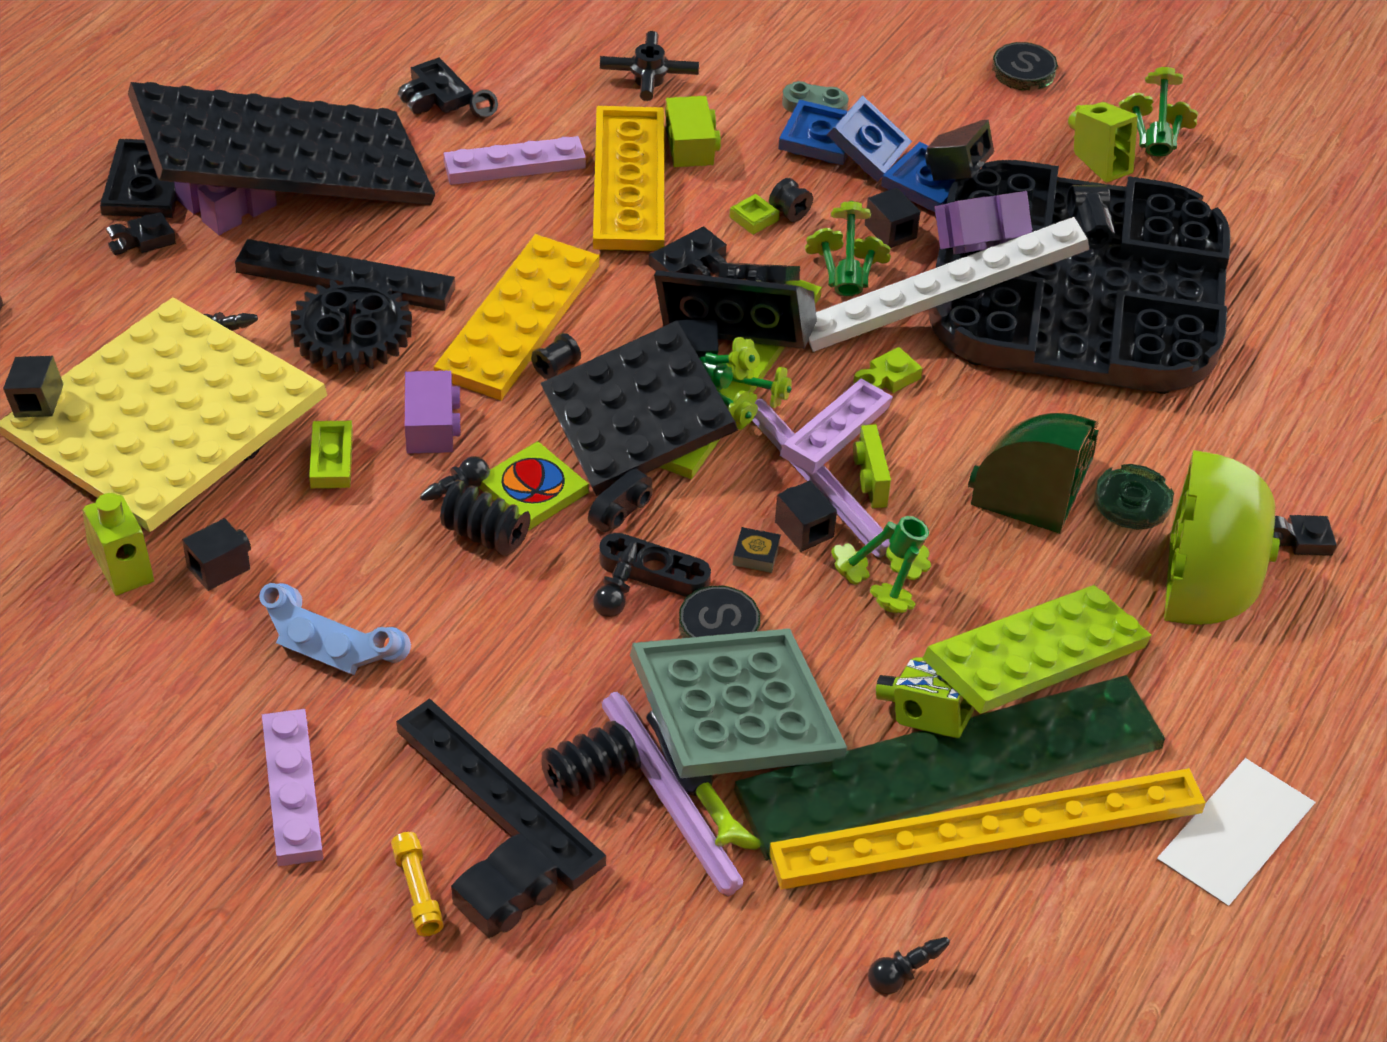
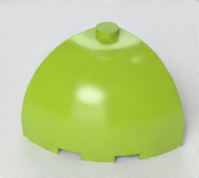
[1164,450,1280,625]

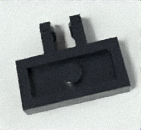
[397,57,473,114]
[649,226,727,277]
[719,263,800,285]

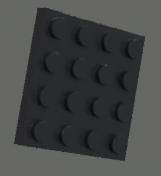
[541,320,738,496]

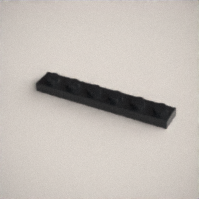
[235,239,455,311]
[396,698,606,891]

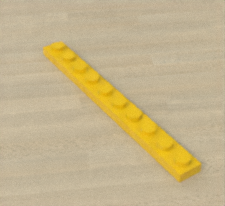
[769,768,1206,890]

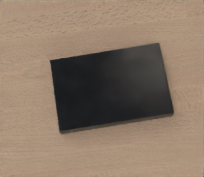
[100,139,177,218]

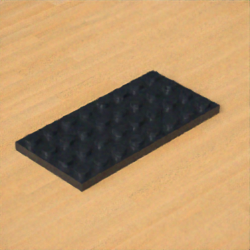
[128,82,435,205]

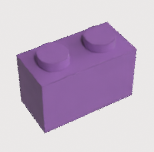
[405,371,461,453]

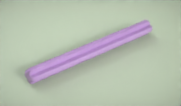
[752,399,890,558]
[602,692,743,896]

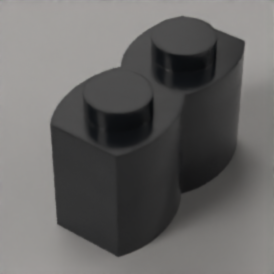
[451,833,558,938]

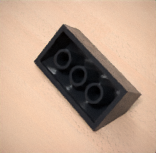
[654,270,817,349]

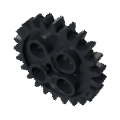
[290,277,412,372]

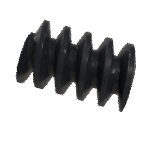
[440,479,531,556]
[541,720,641,801]

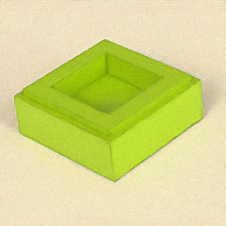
[729,194,779,235]

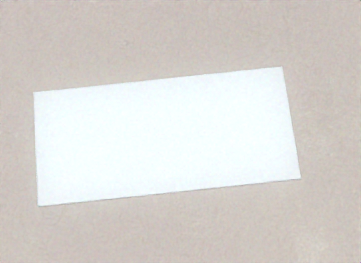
[1157,758,1316,906]

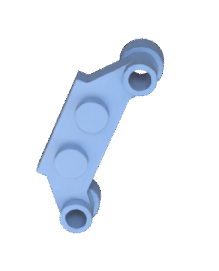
[259,583,411,675]

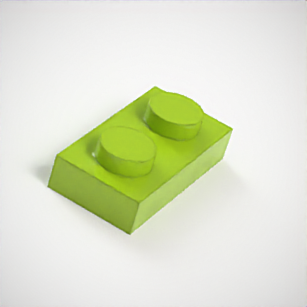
[309,420,353,488]
[853,424,891,508]

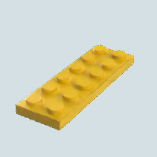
[593,106,664,251]
[434,234,600,401]

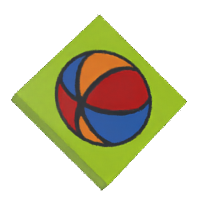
[478,441,589,531]

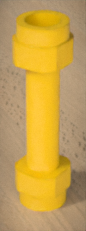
[391,832,444,937]

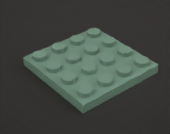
[630,629,847,778]

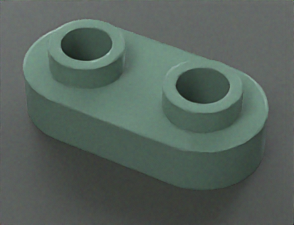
[782,81,849,113]

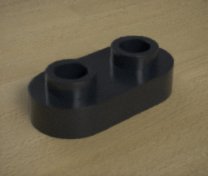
[588,469,653,532]

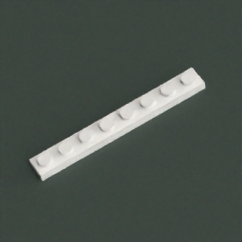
[808,217,1089,352]

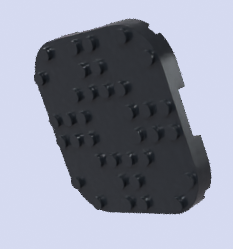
[929,160,1230,394]

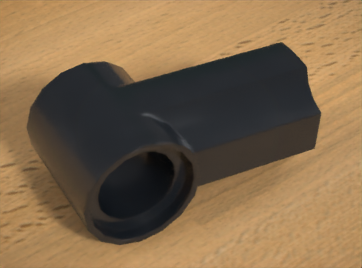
[1067,185,1115,248]

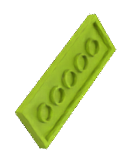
[923,585,1152,714]

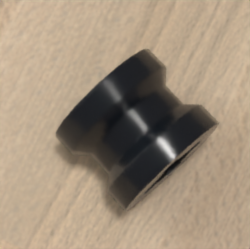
[769,178,813,222]

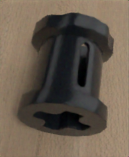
[531,333,581,380]

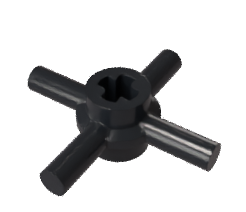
[600,31,699,101]

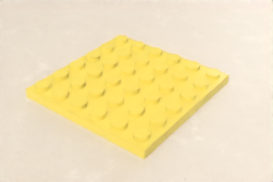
[0,297,327,532]

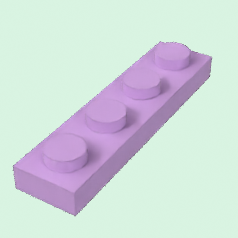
[444,136,586,185]
[780,378,893,474]
[262,709,323,866]

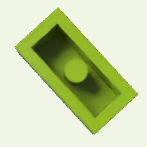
[665,96,721,167]

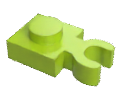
[853,347,923,393]

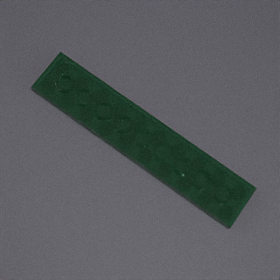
[734,675,1165,860]

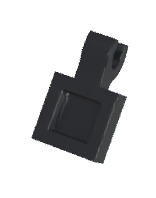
[106,212,176,255]
[1273,515,1337,556]

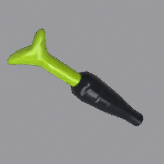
[646,711,762,850]

